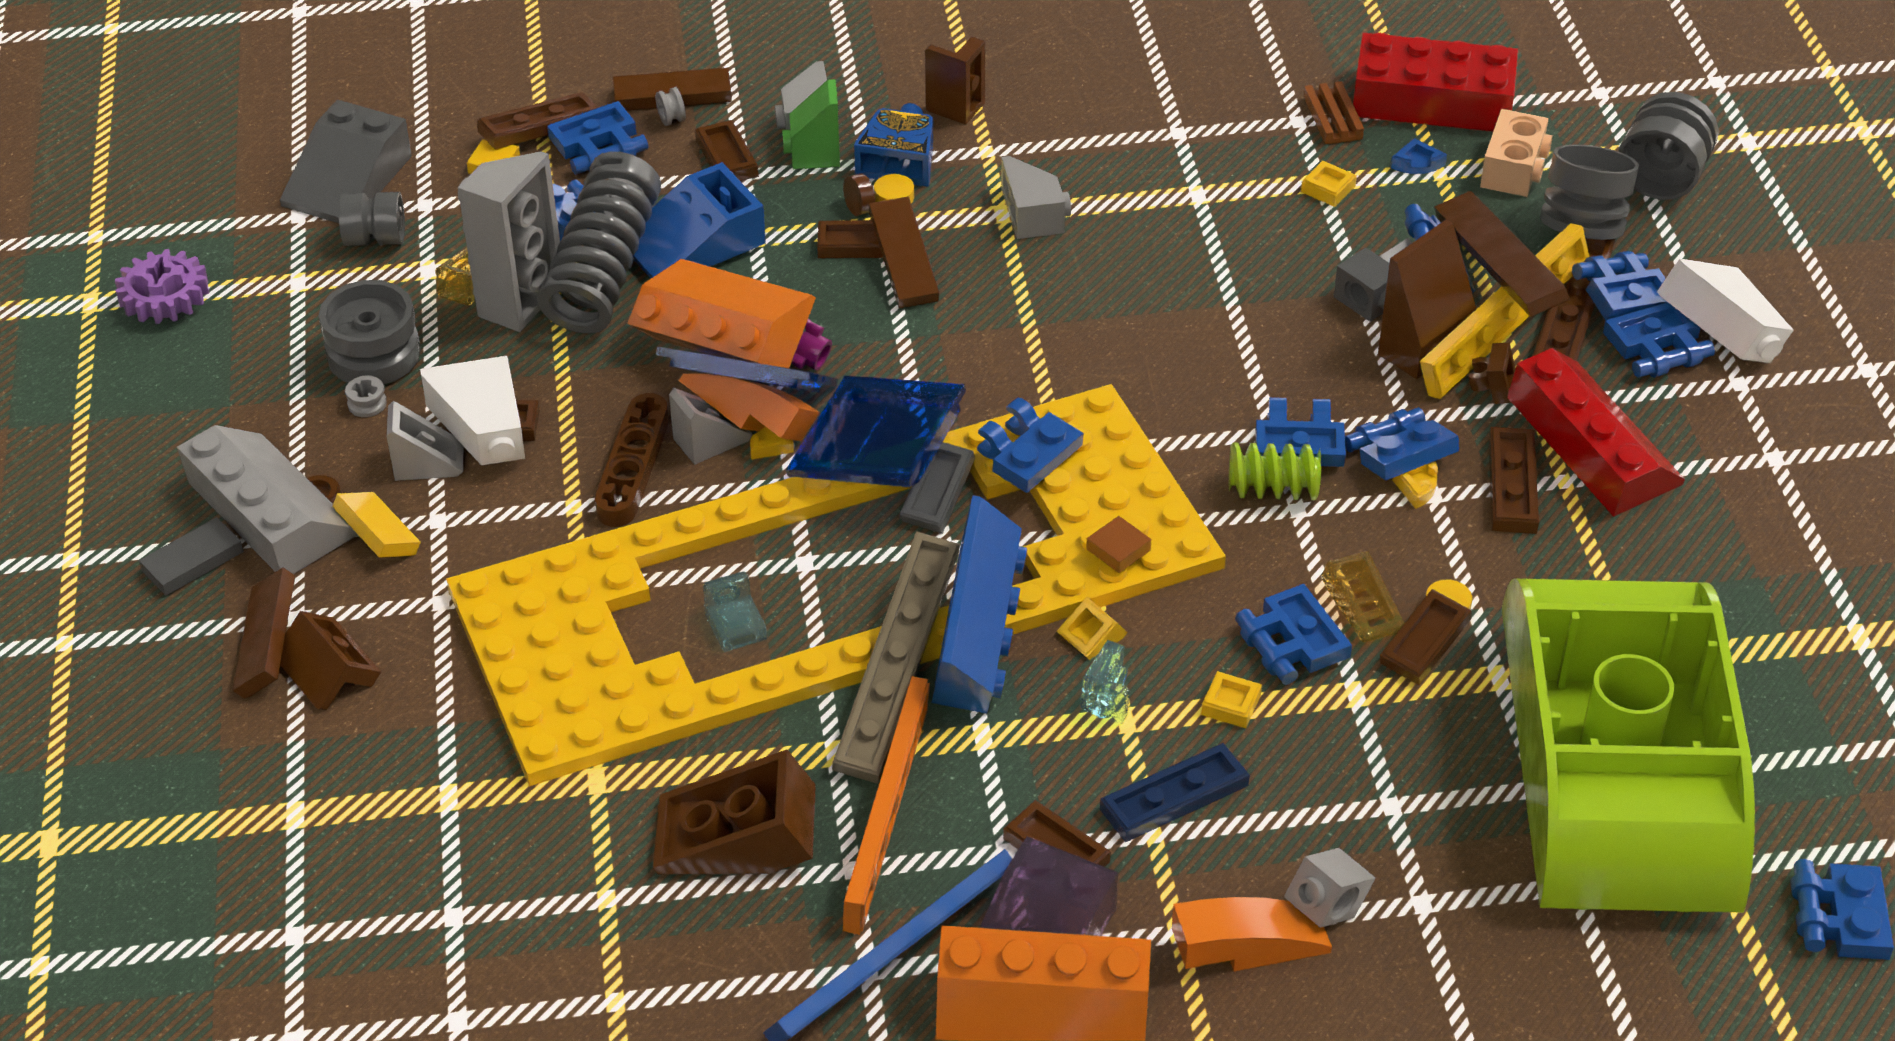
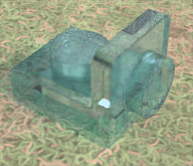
[703,571,767,653]
[1081,640,1130,724]

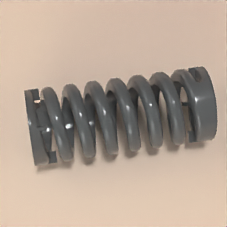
[538,151,661,334]

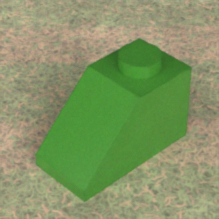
[782,79,840,169]

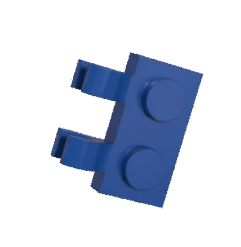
[977,397,1084,493]
[1255,397,1346,467]

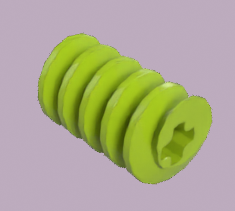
[1229,442,1321,500]

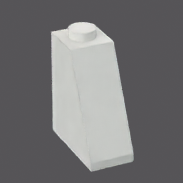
[1657,258,1794,363]
[420,356,525,465]

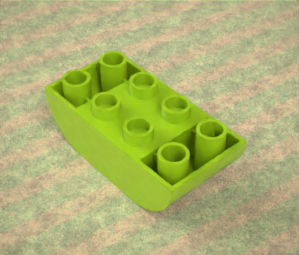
[1502,578,1755,913]

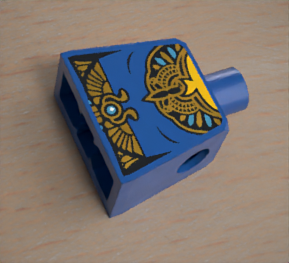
[854,103,933,187]

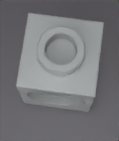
[1284,848,1375,928]

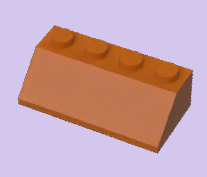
[627,259,816,378]
[936,925,1151,1041]

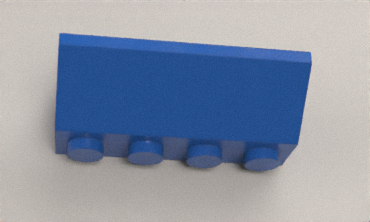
[931,495,1027,714]

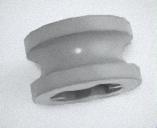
[655,87,686,126]
[345,375,387,417]

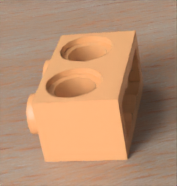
[1480,109,1553,197]

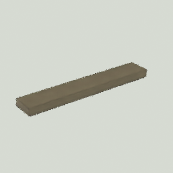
[832,531,960,784]

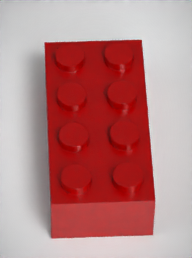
[1353,32,1518,132]

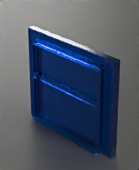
[656,346,838,393]
[786,376,966,487]

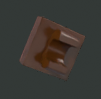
[1468,342,1516,404]

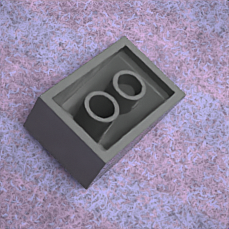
[280,100,412,223]

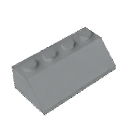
[458,151,560,332]
[177,425,358,574]

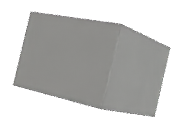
[669,388,753,465]
[387,401,464,481]

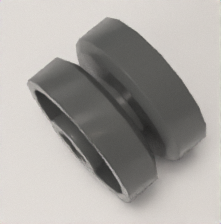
[318,280,421,384]

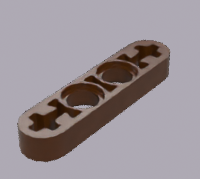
[595,393,669,527]

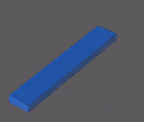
[763,849,1016,1041]

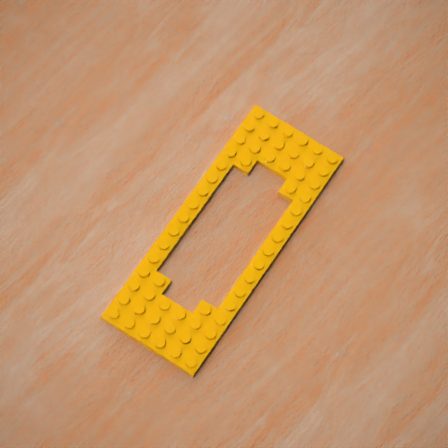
[446,384,1226,787]

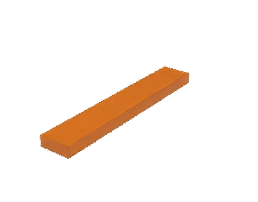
[843,676,930,935]

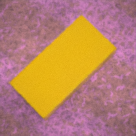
[332,492,421,558]

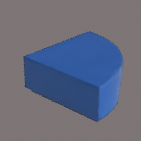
[1390,138,1447,174]

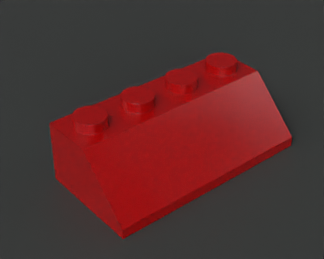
[1507,348,1685,517]

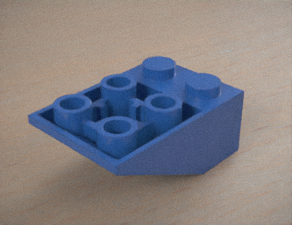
[633,162,766,279]

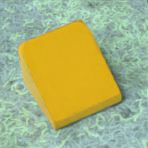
[1056,597,1128,660]

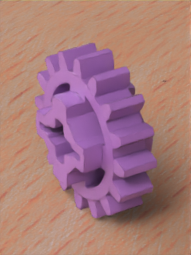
[115,249,209,324]

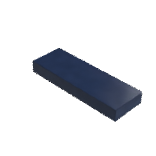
[1100,743,1250,843]

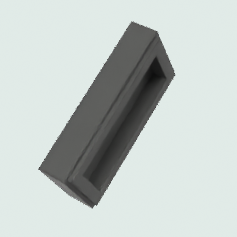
[900,439,975,534]
[139,517,244,596]

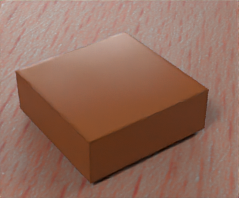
[1086,516,1152,573]

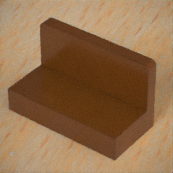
[925,36,985,124]
[280,611,381,710]

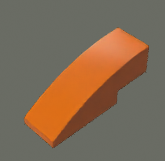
[679,373,820,441]
[1171,897,1332,972]

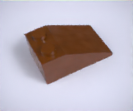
[1378,219,1476,379]
[653,749,816,874]

